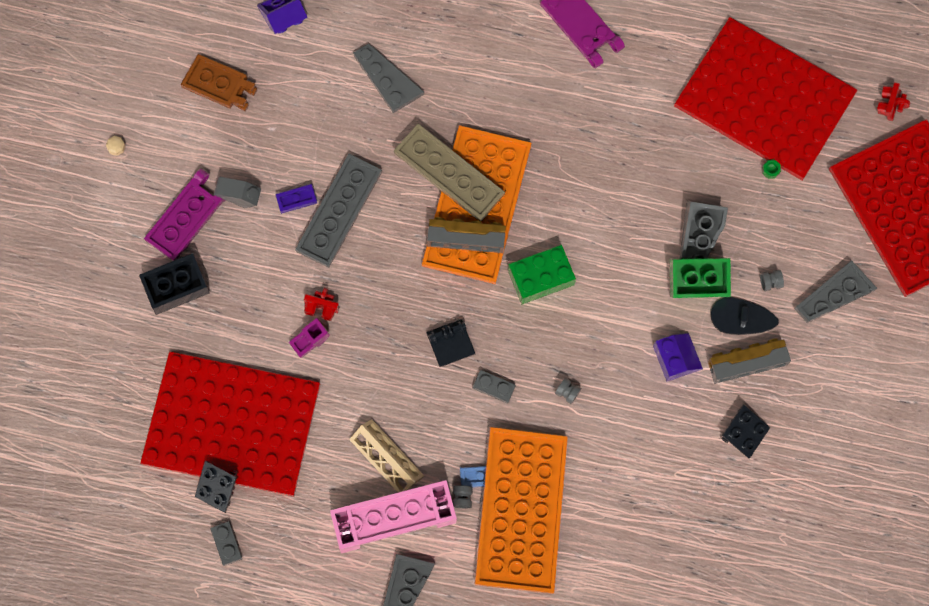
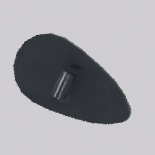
[710,297,779,335]

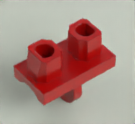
[877,82,910,121]
[304,287,340,321]

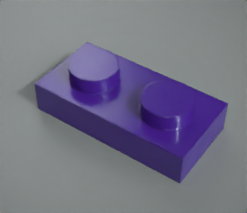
[275,184,317,214]

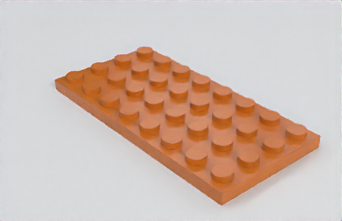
[422,125,532,284]
[474,427,568,594]

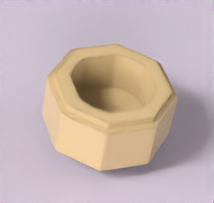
[106,136,126,156]

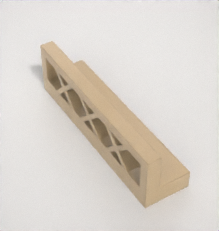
[349,419,424,493]

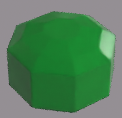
[762,160,781,179]

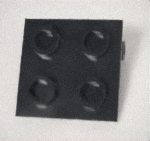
[426,319,476,367]
[721,404,770,459]
[195,461,238,513]

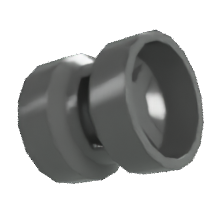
[760,269,784,291]
[555,378,582,404]
[452,486,473,509]

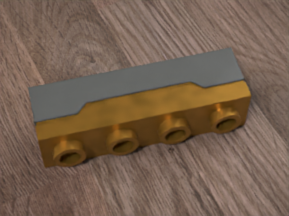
[427,217,506,253]
[708,338,791,384]

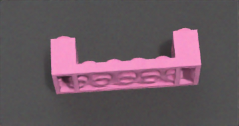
[330,480,457,554]

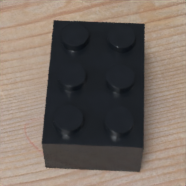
[139,253,210,315]

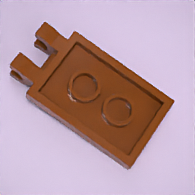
[181,54,257,111]

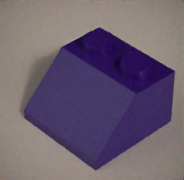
[257,0,308,34]
[653,334,703,382]

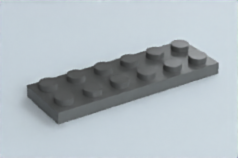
[295,154,382,268]

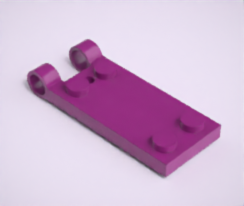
[540,0,625,69]
[144,168,226,261]

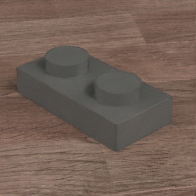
[473,370,516,404]
[210,521,242,566]

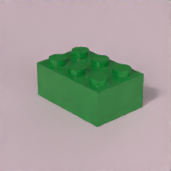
[508,245,576,305]
[670,257,731,298]

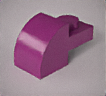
[289,318,330,358]

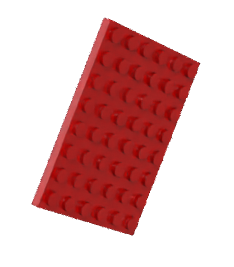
[674,17,858,181]
[829,119,929,297]
[140,351,321,497]

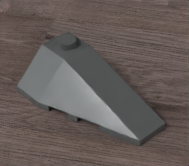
[680,201,728,258]

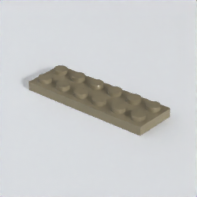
[394,124,505,221]

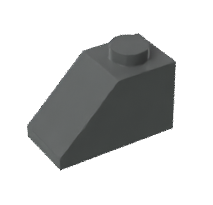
[214,177,261,208]

